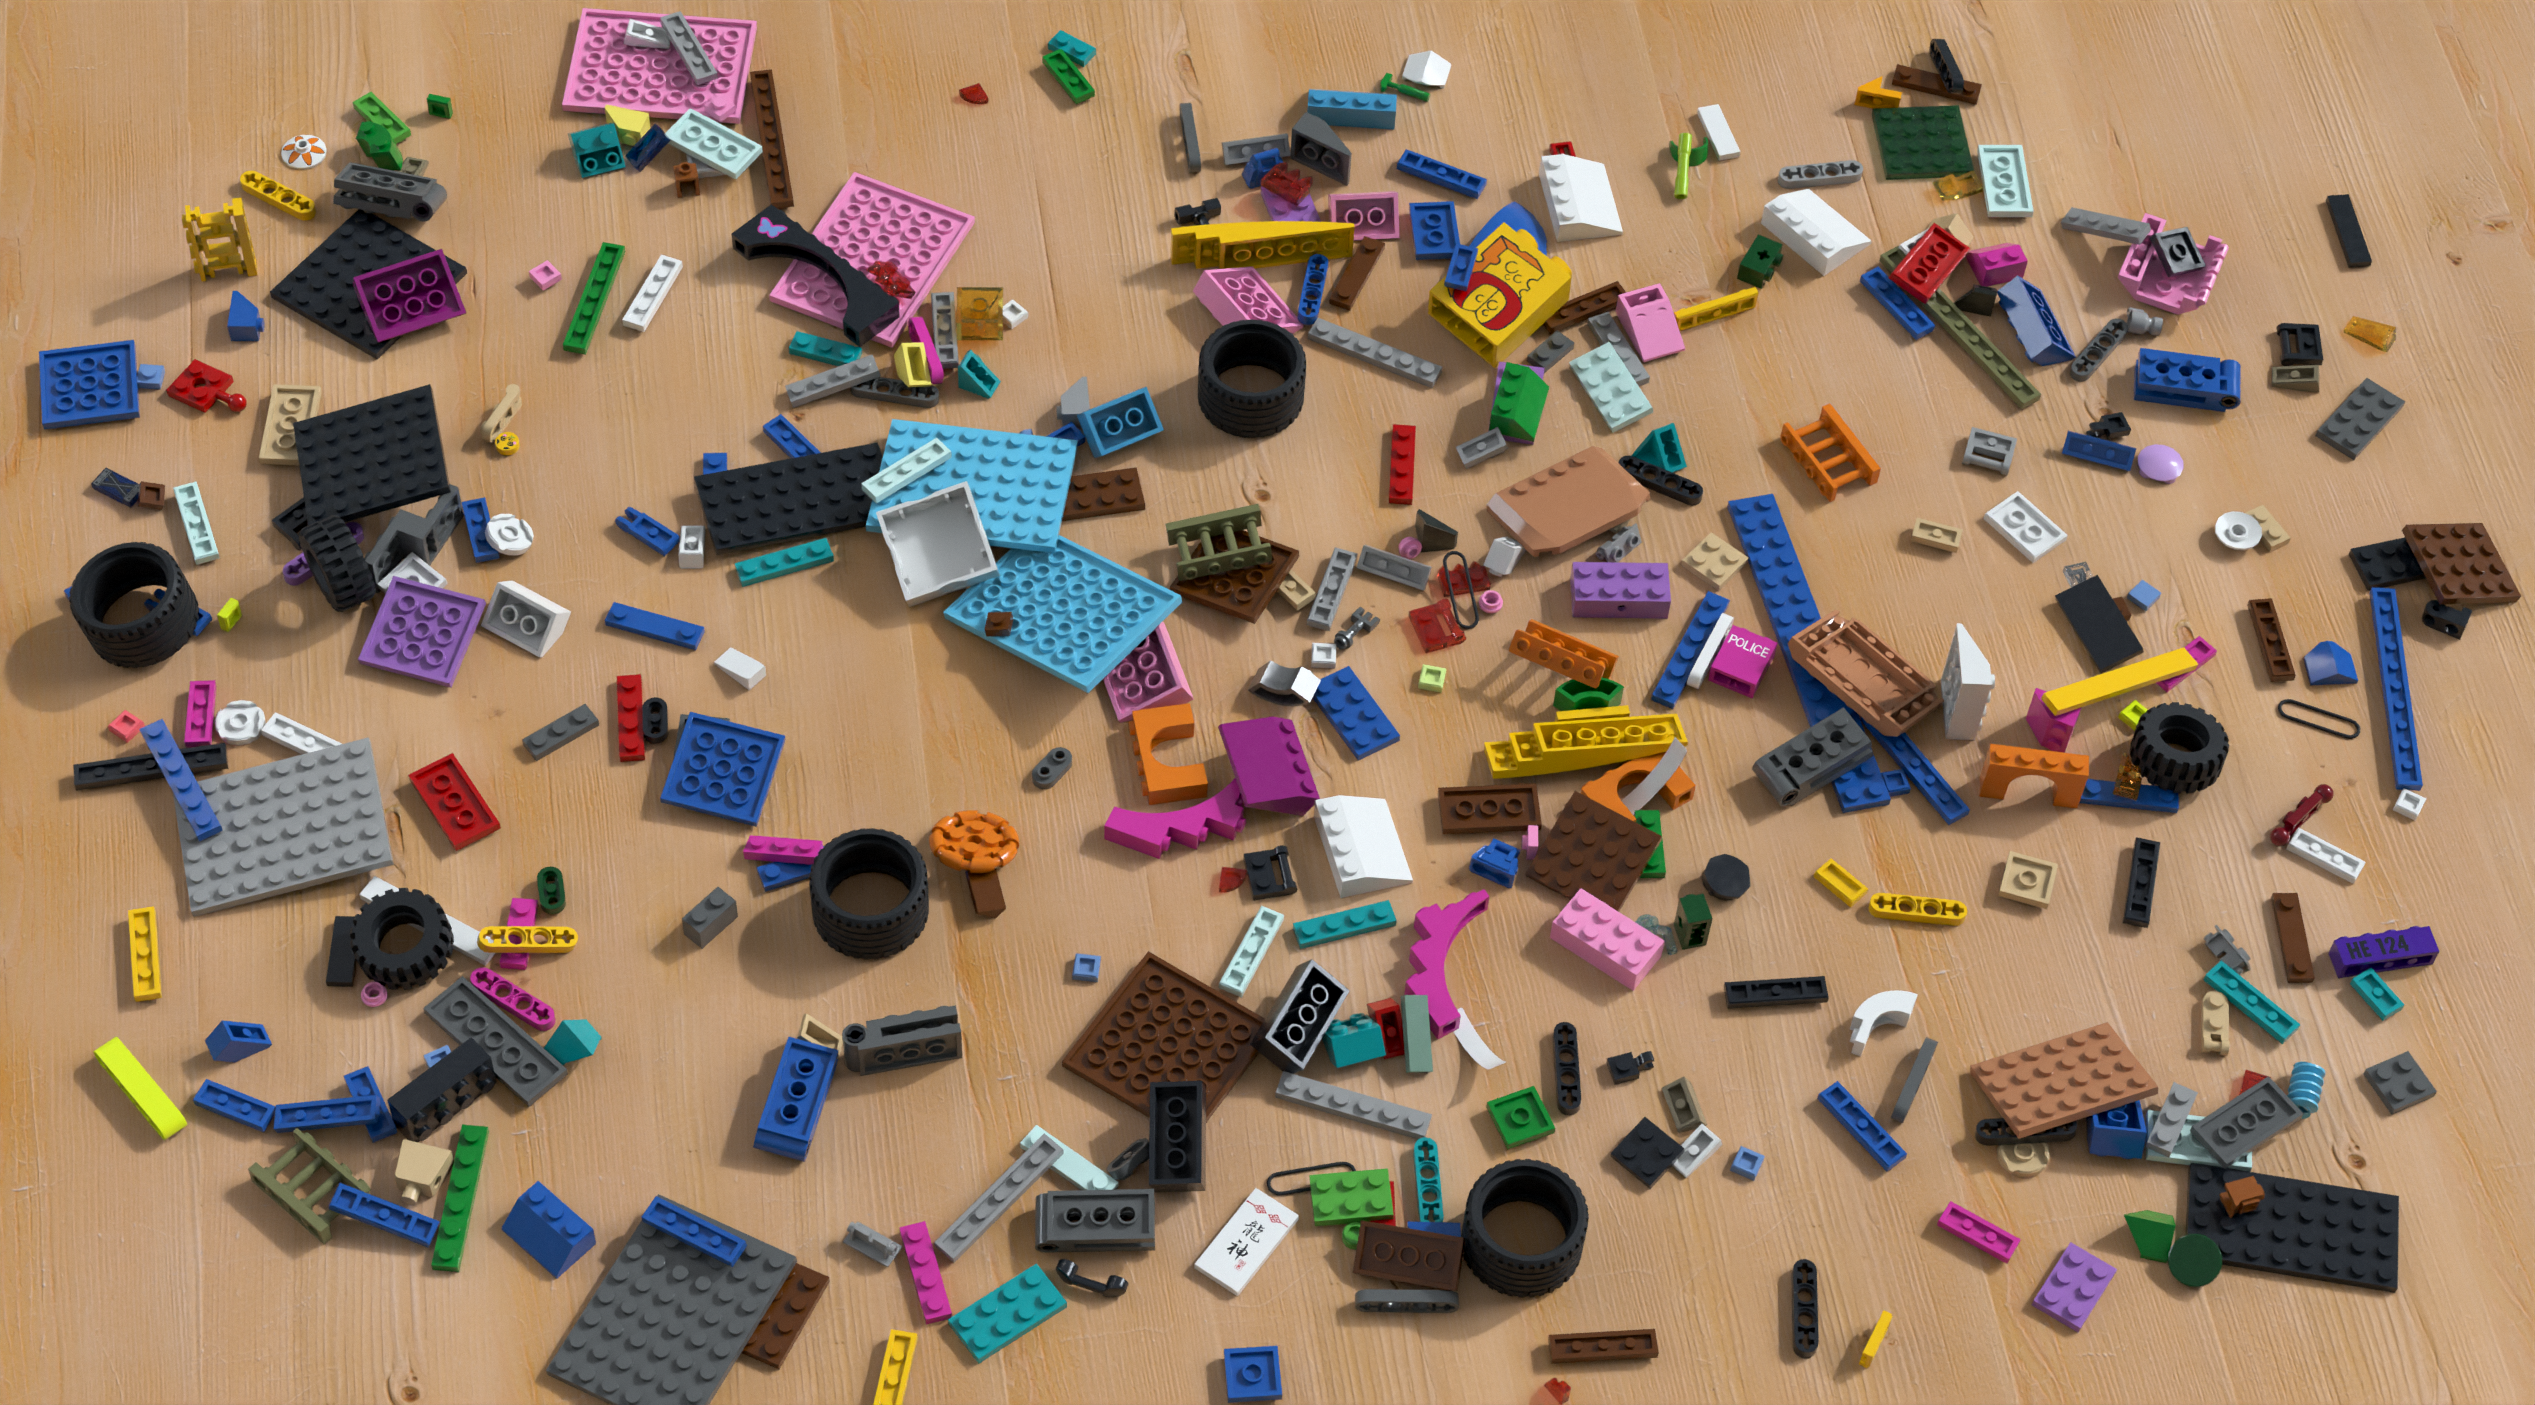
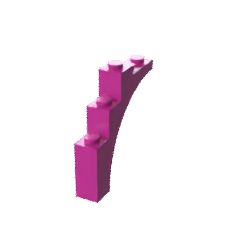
[1104,778,1246,859]
[1404,889,1489,1040]

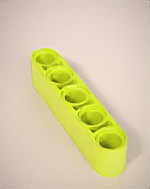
[93,1037,187,1140]

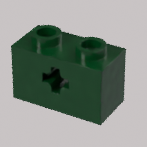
[1737,234,1784,289]
[1674,894,1713,950]

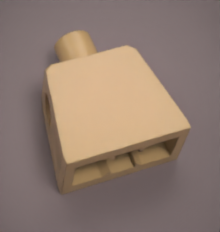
[395,1139,454,1205]

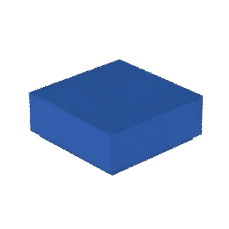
[1881,769,1911,797]

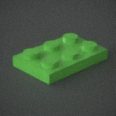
[1309,1168,1394,1226]

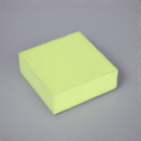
[1418,664,1446,693]

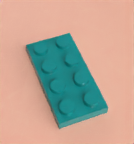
[948,1263,1067,1364]

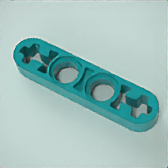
[1413,1137,1444,1222]

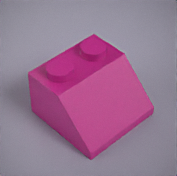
[1965,243,2028,287]
[2026,688,2082,753]

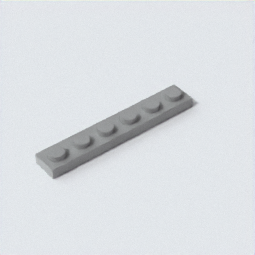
[1308,318,1442,388]
[1275,1071,1432,1139]
[934,1133,1064,1263]

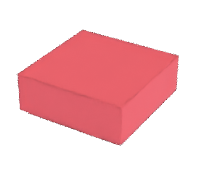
[108,710,145,743]

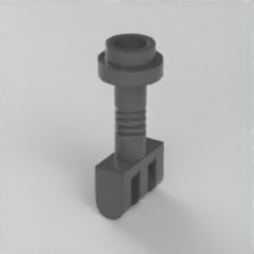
[1334,607,1380,650]

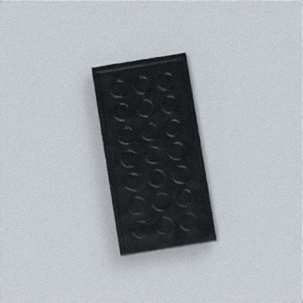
[694,442,883,555]
[2186,1163,2399,1293]

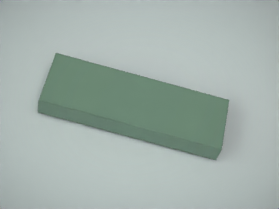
[1401,995,1433,1073]

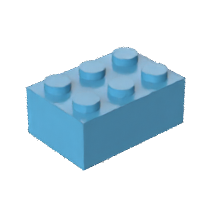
[1077,387,1164,458]

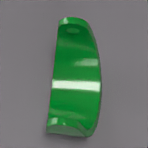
[1669,137,1708,166]

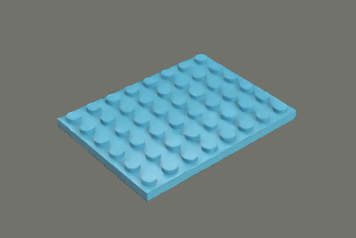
[866,419,1078,553]
[943,535,1182,693]

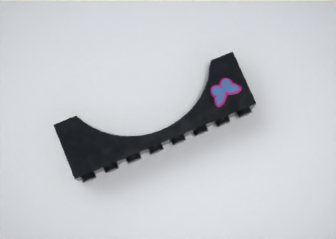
[731,204,900,347]

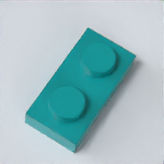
[1048,30,1096,67]
[2350,968,2405,1021]

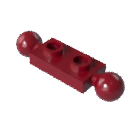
[2270,784,2334,847]

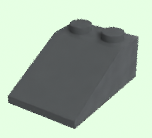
[1290,112,1352,186]

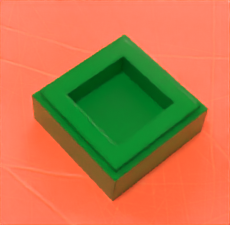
[427,94,453,119]

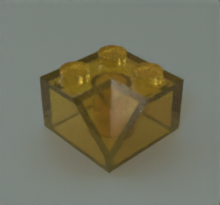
[956,287,1003,341]

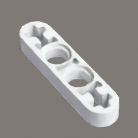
[1687,613,1734,689]

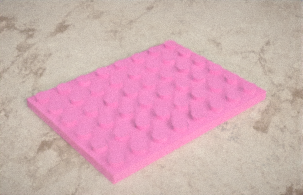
[562,8,757,124]
[769,172,975,348]

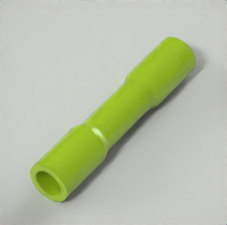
[1674,133,1692,199]

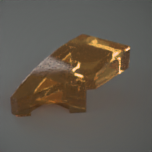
[2113,753,2142,800]

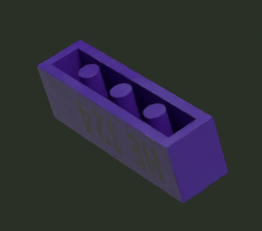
[2328,926,2439,978]

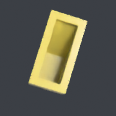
[605,104,650,147]
[894,342,932,387]

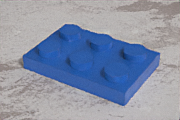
[1409,201,1460,260]

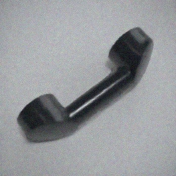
[1056,1259,1129,1298]

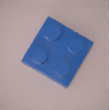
[1224,1346,1282,1403]

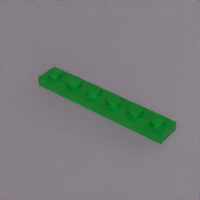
[563,242,626,355]
[431,1124,489,1272]

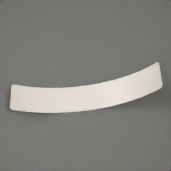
[1621,737,1687,815]
[1453,1008,1506,1069]

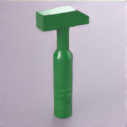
[1380,73,1430,102]

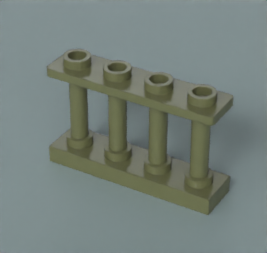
[1165,504,1272,581]
[248,1128,371,1245]

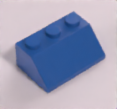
[502,1181,596,1279]

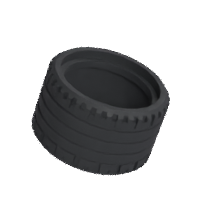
[1198,319,1306,438]
[69,542,199,668]
[809,828,929,960]
[1461,1159,1589,1298]

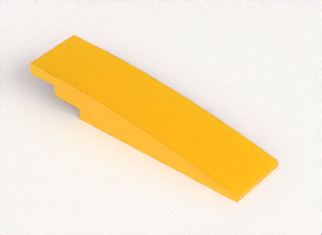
[1170,221,1355,269]
[1484,714,1688,779]

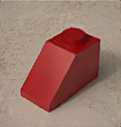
[1367,998,1405,1060]

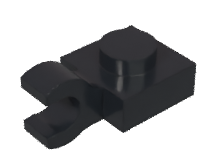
[2086,412,2131,439]
[1606,1051,1654,1085]

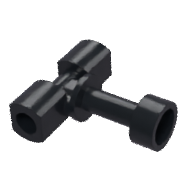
[1174,198,1221,225]

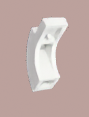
[1850,990,1918,1057]

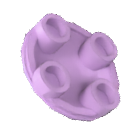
[2138,444,2184,484]

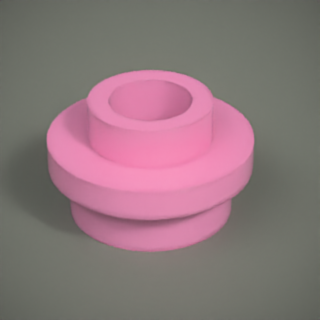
[1398,537,1422,559]
[1479,590,1503,613]
[361,982,387,1007]

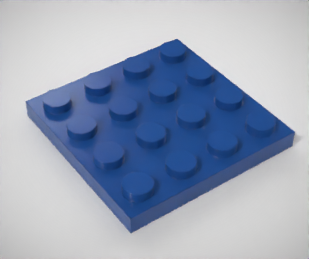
[39,340,140,430]
[660,712,786,827]

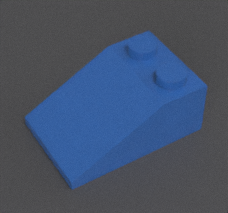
[2086,1100,2147,1159]

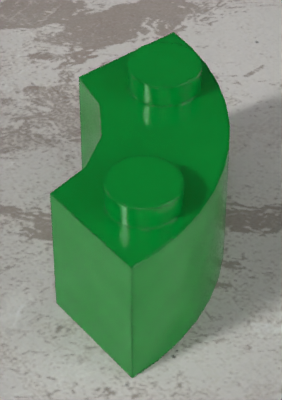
[356,121,403,171]
[1553,678,1624,711]

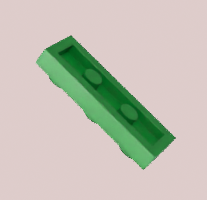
[1042,49,1095,104]
[1634,810,1666,878]

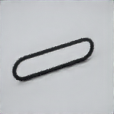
[1443,551,1479,629]
[2278,699,2361,739]
[1267,1162,1356,1195]

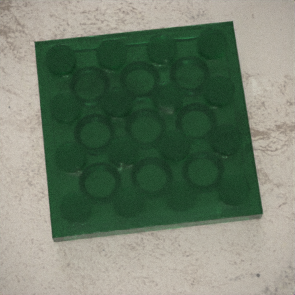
[1871,105,1974,180]

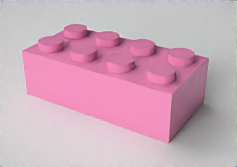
[1550,888,1665,991]

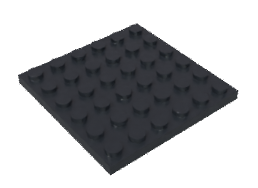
[270,209,467,360]
[293,384,451,525]

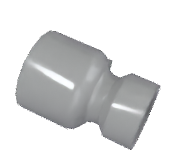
[2127,307,2163,336]

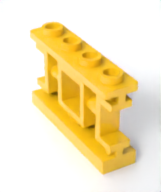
[182,198,258,282]

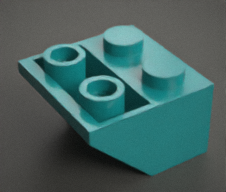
[567,123,626,178]
[1322,1013,1386,1068]

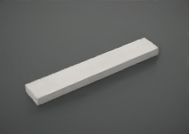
[359,876,495,966]

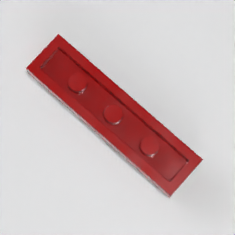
[1389,424,1416,505]
[617,674,645,762]

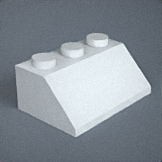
[481,581,571,657]

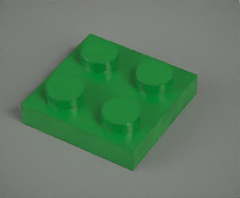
[1486,1086,1556,1150]

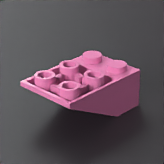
[1615,283,1685,362]

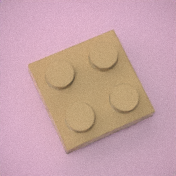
[1681,532,1748,591]
[1998,851,2058,909]

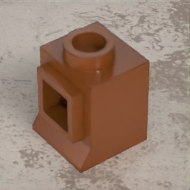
[673,162,700,198]
[2219,1176,2265,1218]

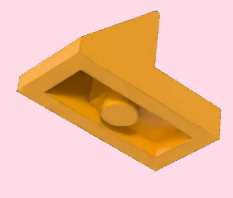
[1854,76,1902,113]

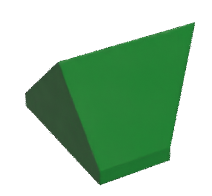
[2124,1210,2176,1263]

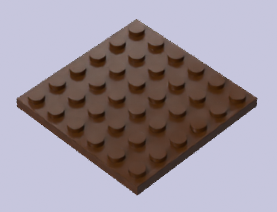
[1062,951,1265,1123]

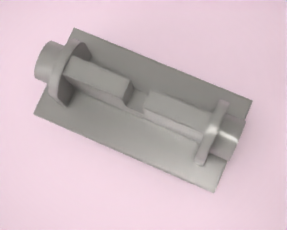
[1596,523,1642,562]
[2204,925,2251,975]
[843,1222,902,1268]

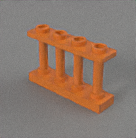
[1780,403,1881,502]
[1509,619,1619,688]

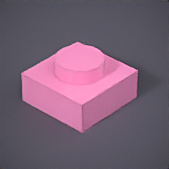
[704,93,736,122]
[529,260,562,290]
[1521,825,1538,860]

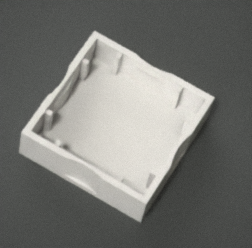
[876,481,1000,607]

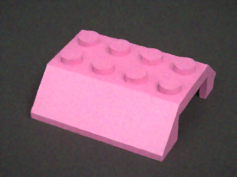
[2118,213,2229,315]

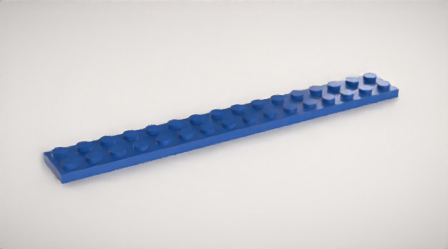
[1727,494,1891,813]

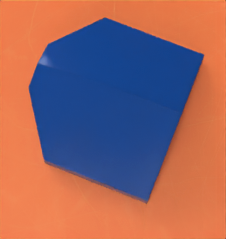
[2303,641,2358,686]

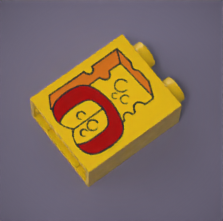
[1428,222,1572,368]

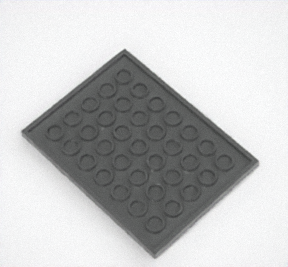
[546,1194,797,1405]

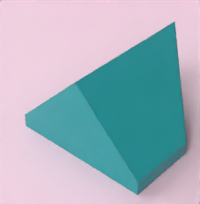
[958,350,1001,399]
[1631,423,1687,472]
[544,1019,602,1065]

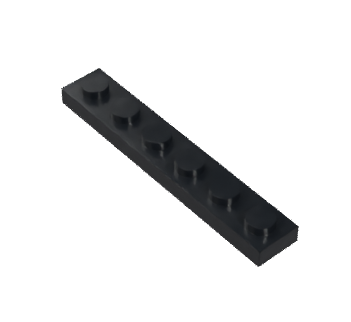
[73,743,229,791]

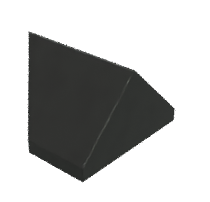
[1953,284,1997,317]
[1415,509,1458,553]

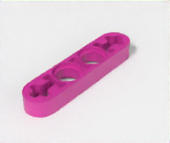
[908,317,944,385]
[470,967,556,1031]

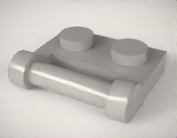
[1962,427,2017,475]

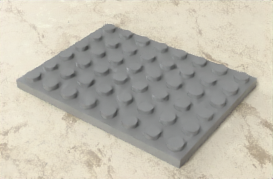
[173,737,394,917]

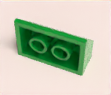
[1489,362,1549,442]

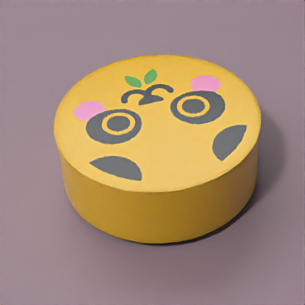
[495,432,520,456]

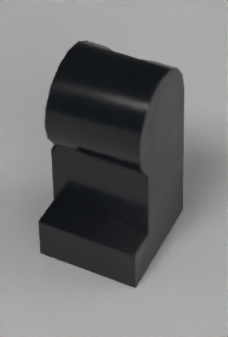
[2421,600,2473,640]

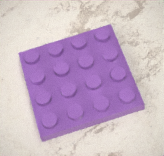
[358,576,486,688]

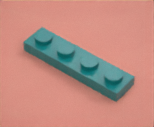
[735,538,834,587]
[1293,900,1397,949]
[2203,960,2300,1044]

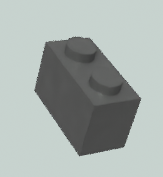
[682,887,738,949]

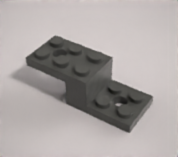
[364,484,464,594]

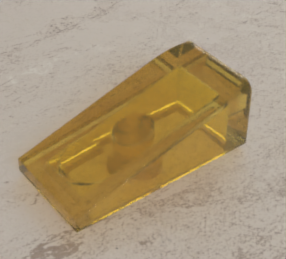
[2344,316,2396,352]

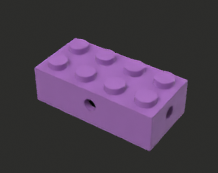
[1570,562,1671,619]

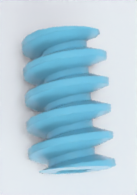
[2287,1061,2326,1119]

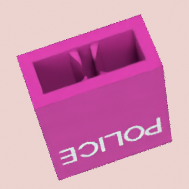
[1708,625,1777,699]

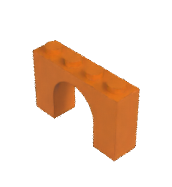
[1128,703,1208,805]
[1979,744,2089,809]
[1581,752,1696,822]

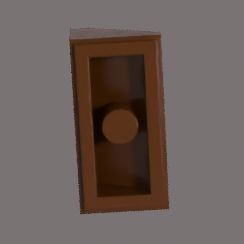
[965,868,1006,918]

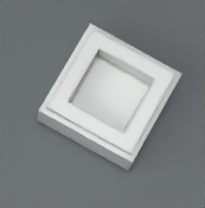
[996,300,1028,329]
[1311,643,1336,669]
[2393,788,2426,820]

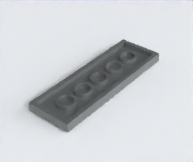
[423,976,568,1107]

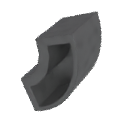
[1248,660,1321,706]

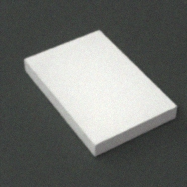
[1983,491,2068,563]

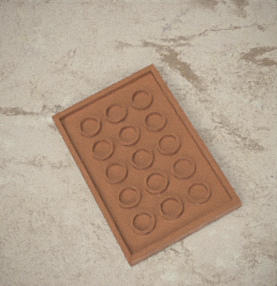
[1970,1022,2158,1139]

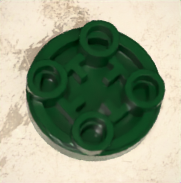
[2168,1234,2222,1287]

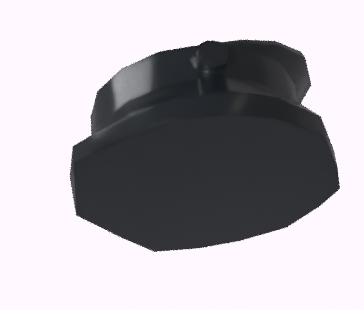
[1702,854,1750,901]

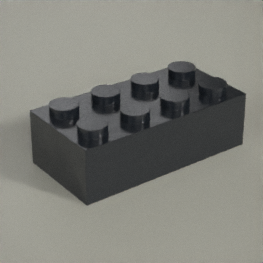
[1250,959,1350,1074]
[387,1037,497,1142]
[1149,1081,1206,1192]

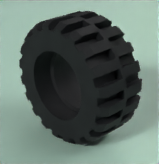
[298,515,376,612]
[2129,702,2229,794]
[350,888,454,990]

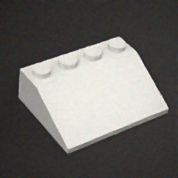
[1539,154,1623,242]
[1761,189,1872,276]
[1940,623,1995,740]
[1314,795,1413,898]

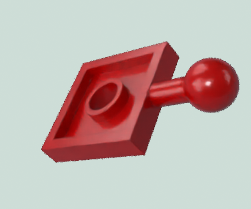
[166,359,247,413]

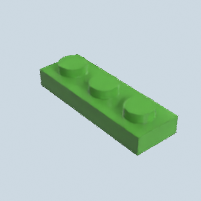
[353,92,411,144]

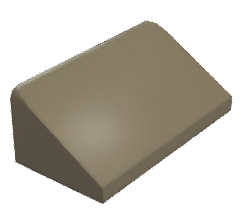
[1662,1077,1707,1133]

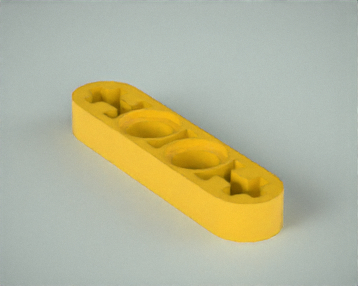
[240,171,316,221]
[1868,893,1967,926]
[477,926,578,953]

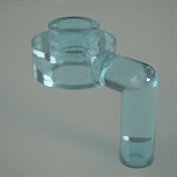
[1635,914,1678,955]

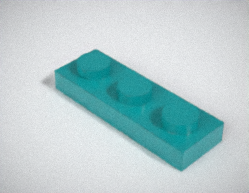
[789,331,862,366]

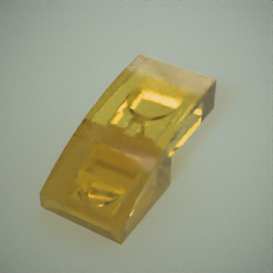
[1932,170,1983,201]

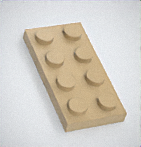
[259,384,322,465]

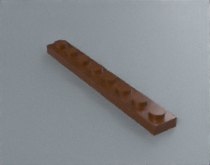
[750,69,794,209]

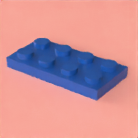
[1312,666,1400,761]

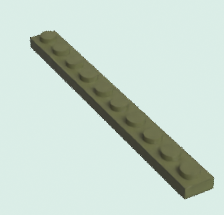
[1879,246,2041,409]

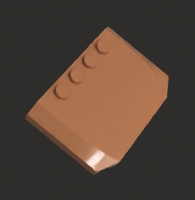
[1487,446,1650,557]
[1788,609,1944,737]

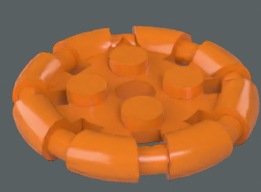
[929,810,1019,873]

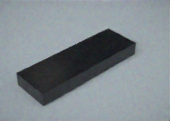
[326,916,357,987]

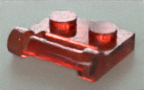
[1408,599,1466,653]

